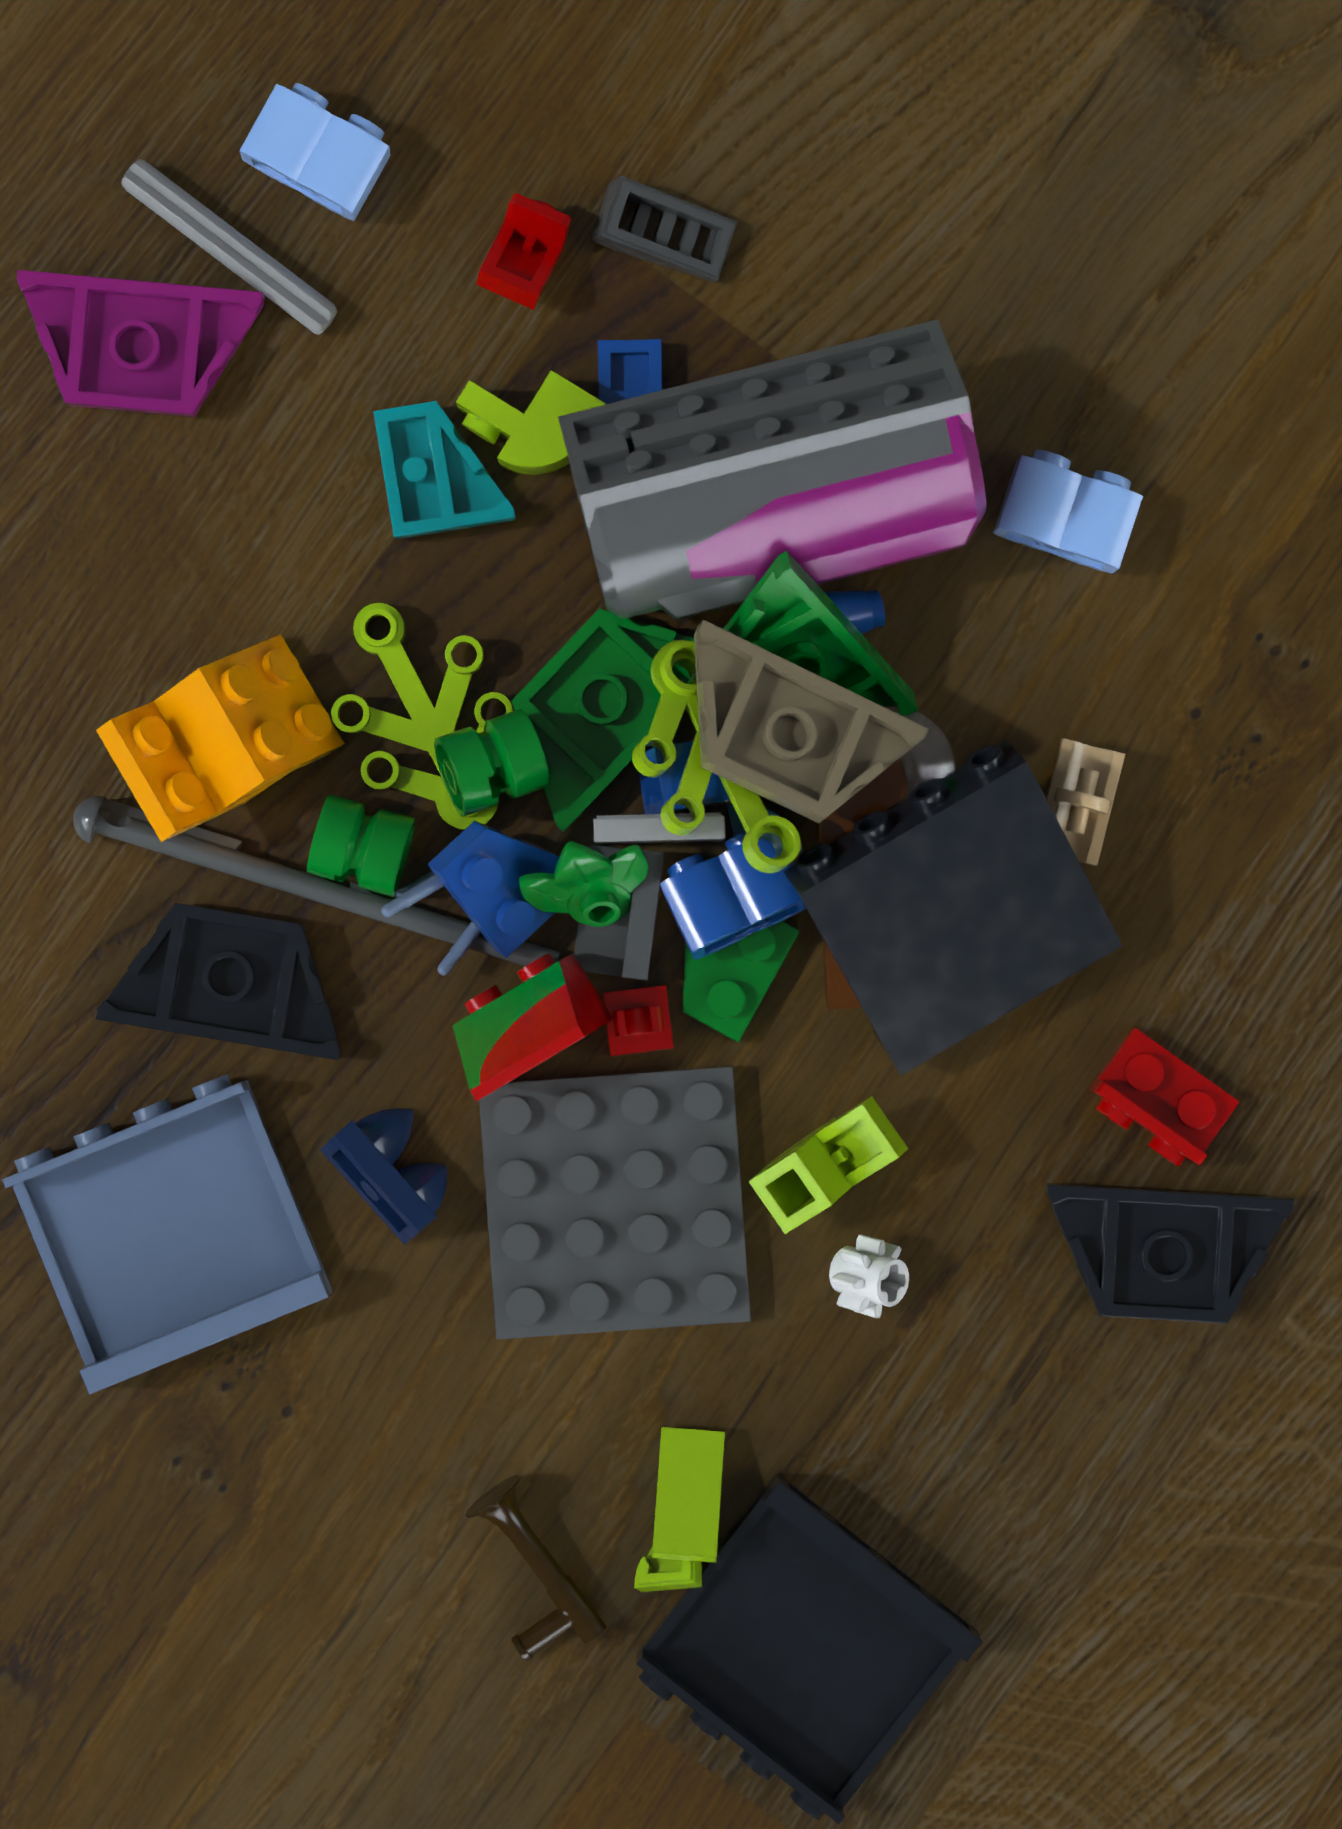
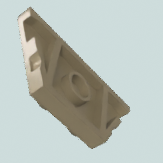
[694,620,928,823]

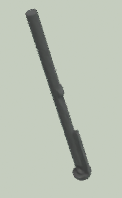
[73,796,561,966]

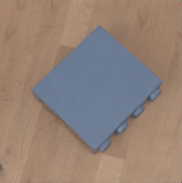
[2,1074,334,1395]

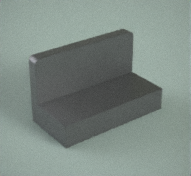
[574,845,664,980]

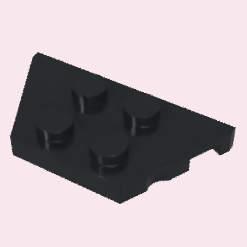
[95,903,342,1060]
[1045,1183,1294,1324]

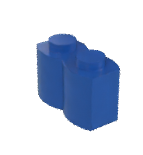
[660,831,806,960]

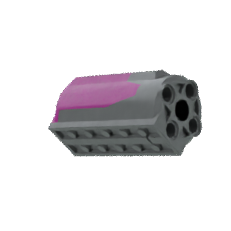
[558,319,986,620]

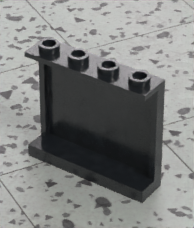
[783,740,1122,1075]
[636,1474,983,1824]

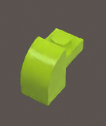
[456,370,606,475]
[748,1096,908,1234]

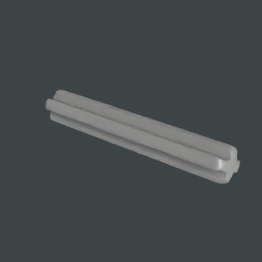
[121,159,337,335]

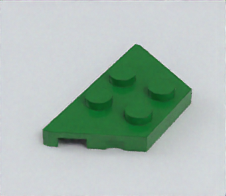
[723,551,919,716]
[511,608,694,832]

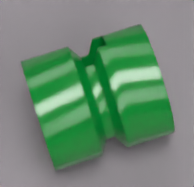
[434,709,549,816]
[306,794,416,897]

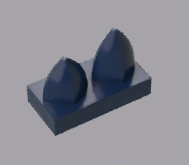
[320,1108,447,1245]

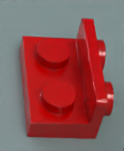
[1089,1027,1240,1167]

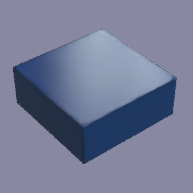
[598,339,662,404]

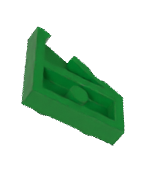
[682,921,800,1042]

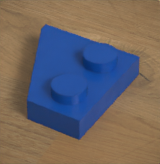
[428,821,560,958]

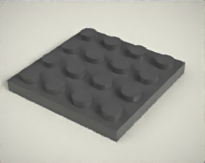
[479,1066,751,1340]

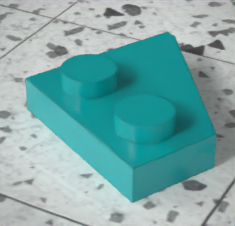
[373,401,516,540]

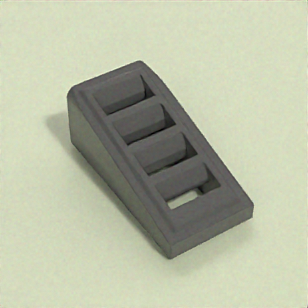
[591,176,737,283]

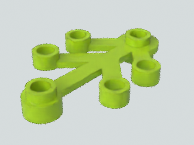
[331,603,513,830]
[632,640,801,873]

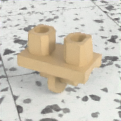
[1046,738,1125,866]

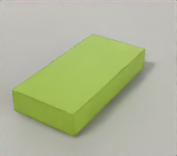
[652,1427,725,1563]

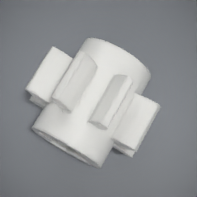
[829,1234,909,1318]

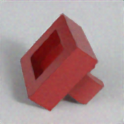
[603,985,674,1056]

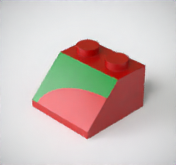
[452,952,613,1102]

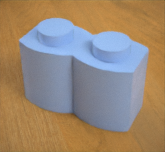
[239,83,391,221]
[993,450,1143,574]

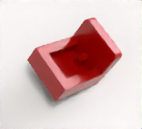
[476,193,572,310]

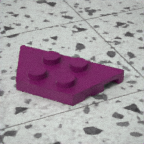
[16,270,265,417]

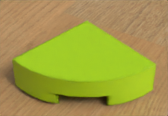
[634,1546,702,1592]

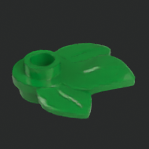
[519,841,649,927]

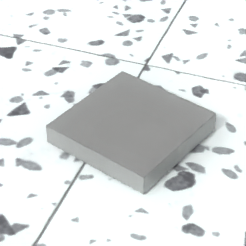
[593,812,725,845]

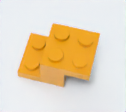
[96,634,345,842]

